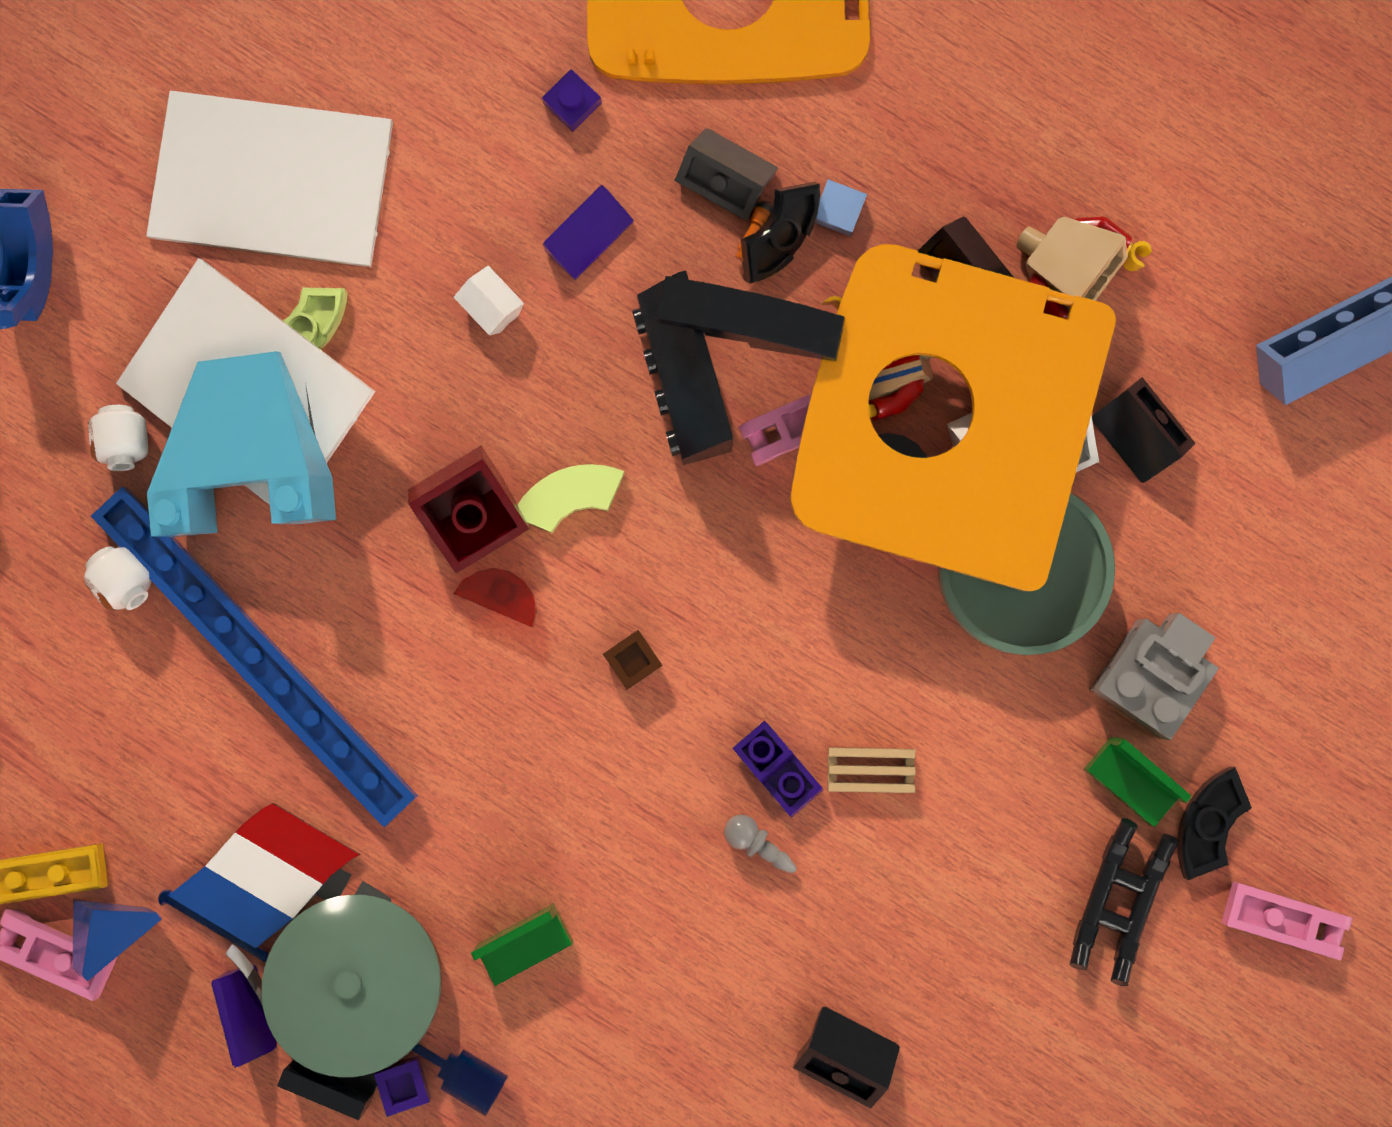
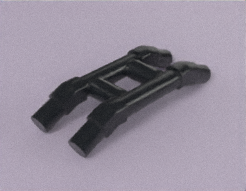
[1069,818,1179,986]

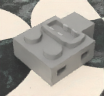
[1090,613,1219,740]

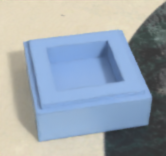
[815,179,867,237]

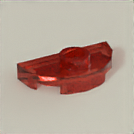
[453,568,537,628]

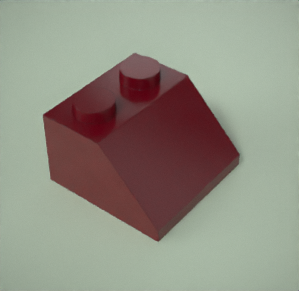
[408,445,529,573]

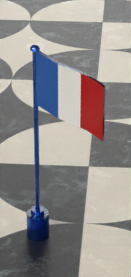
[158,803,509,1116]

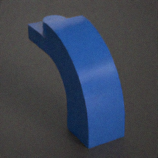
[0,189,53,329]

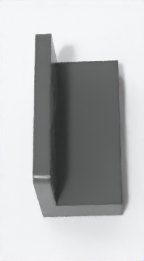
[674,128,778,221]

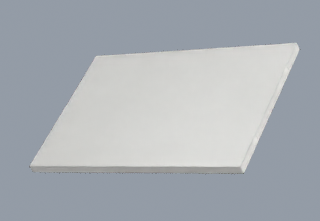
[146,91,393,267]
[116,258,376,505]

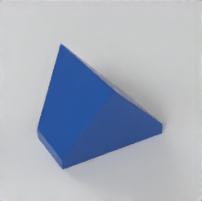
[72,899,162,981]

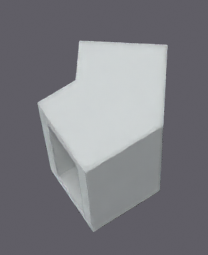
[454,266,524,335]

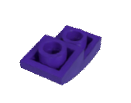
[732,721,824,818]

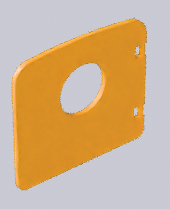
[587,0,870,84]
[790,244,1116,592]

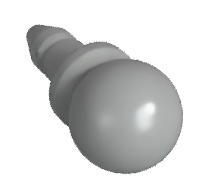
[724,814,797,873]

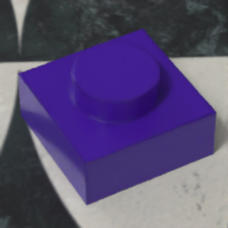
[542,69,602,132]
[374,1056,431,1117]

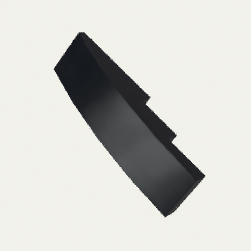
[656,276,845,361]

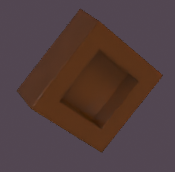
[603,630,663,690]

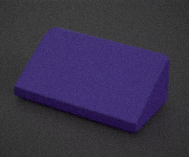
[543,185,634,280]
[211,965,277,1068]

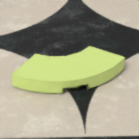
[283,287,348,349]
[518,464,625,533]

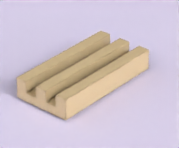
[827,747,915,793]

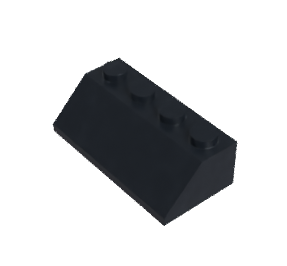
[632,270,733,465]

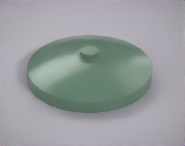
[938,493,1115,655]
[261,895,442,1077]

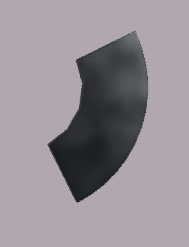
[740,182,820,284]
[1177,766,1252,880]

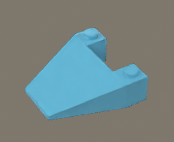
[147,351,336,537]

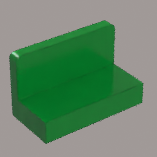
[1084,737,1192,827]
[470,903,574,986]

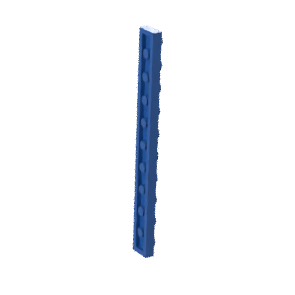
[91,487,418,827]

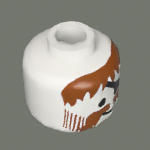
[88,405,149,471]
[84,547,152,611]

